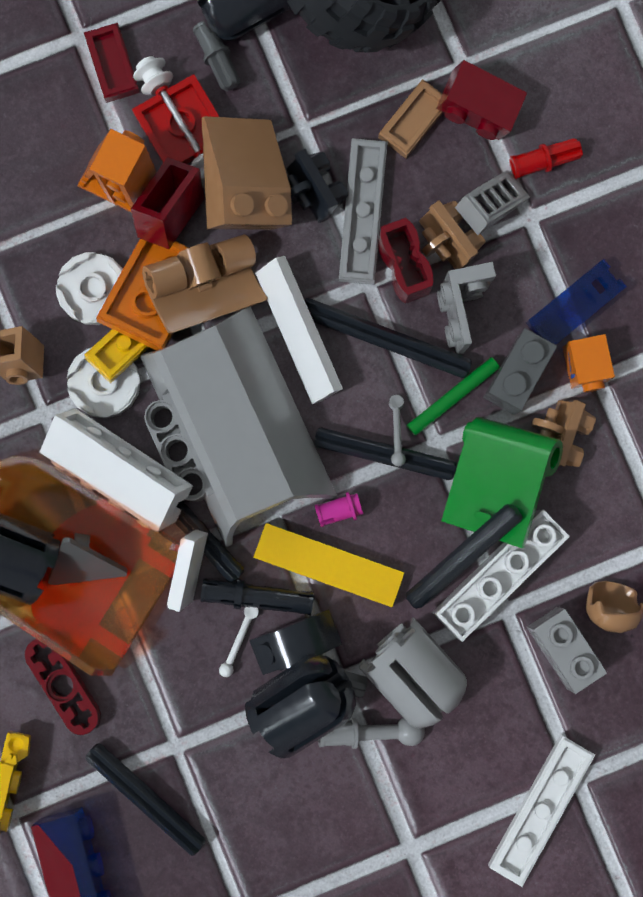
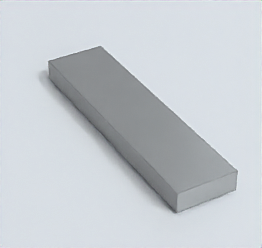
[338,138,387,285]

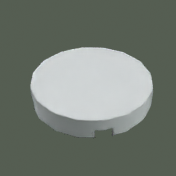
[56,252,123,325]
[67,347,141,419]

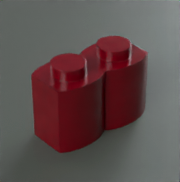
[378,217,433,304]

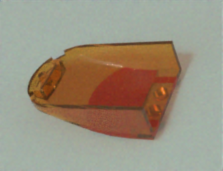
[0,456,180,676]

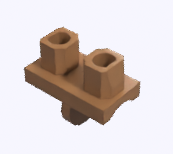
[419,200,485,269]
[531,400,596,467]

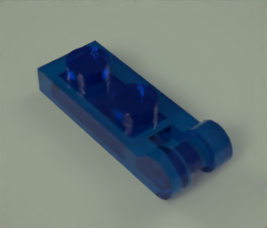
[526,259,627,345]

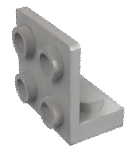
[437,262,496,355]

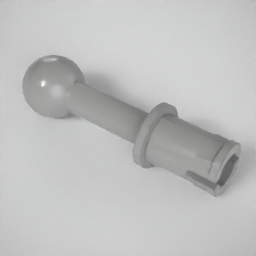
[318,718,425,749]

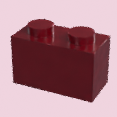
[436,60,527,140]
[131,157,204,249]

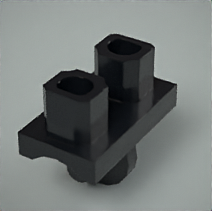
[287,149,348,223]

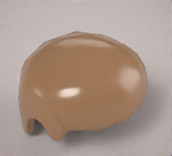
[586,581,643,633]

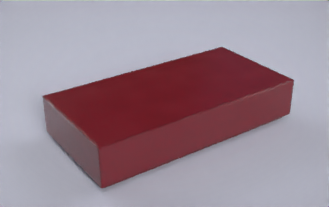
[84,22,140,103]

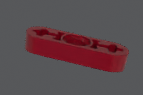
[25,637,101,735]

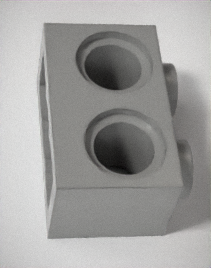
[527,607,607,694]

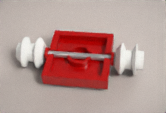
[132,56,219,188]

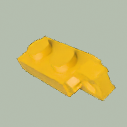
[0,731,31,834]

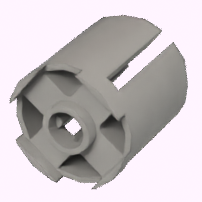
[359,617,467,729]

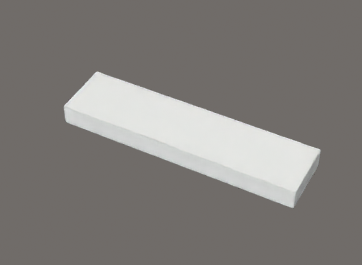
[255,256,343,404]
[488,734,595,887]

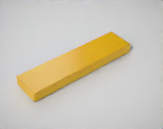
[253,523,404,607]

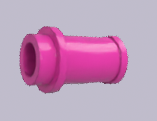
[315,492,363,527]

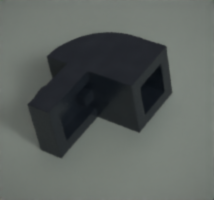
[249,609,342,675]

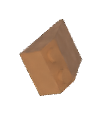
[202,116,292,230]

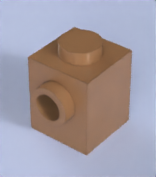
[0,326,44,385]

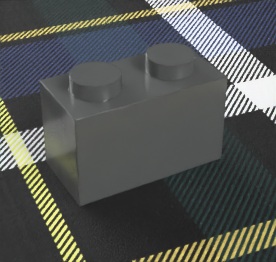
[483,328,557,415]

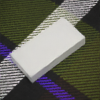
[167,530,208,612]

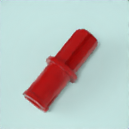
[509,138,583,179]

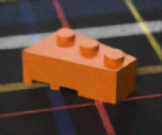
[77,129,156,212]

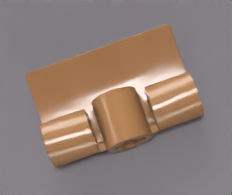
[142,234,268,334]

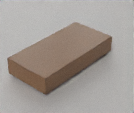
[378,79,443,159]

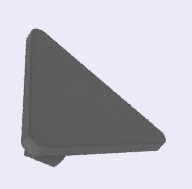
[48,533,128,585]

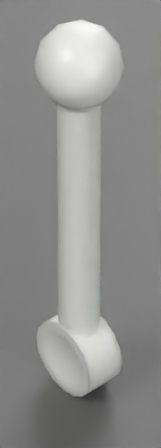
[219,607,259,677]

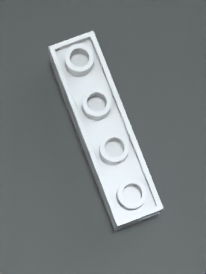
[40,409,193,532]
[432,509,570,642]

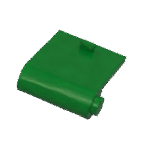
[441,417,563,548]

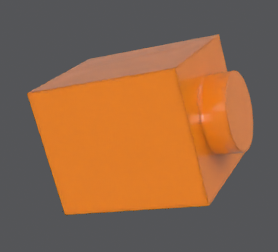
[562,334,615,393]

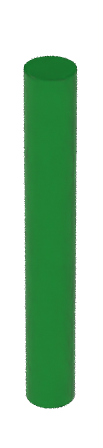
[407,357,500,436]

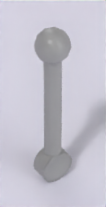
[389,395,406,467]

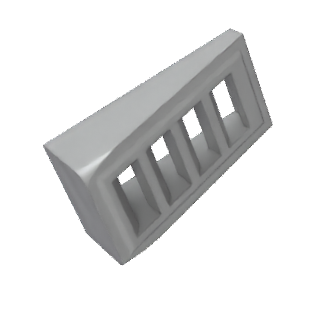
[455,170,530,235]

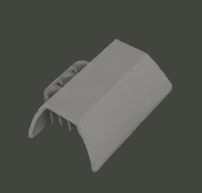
[140,306,338,547]

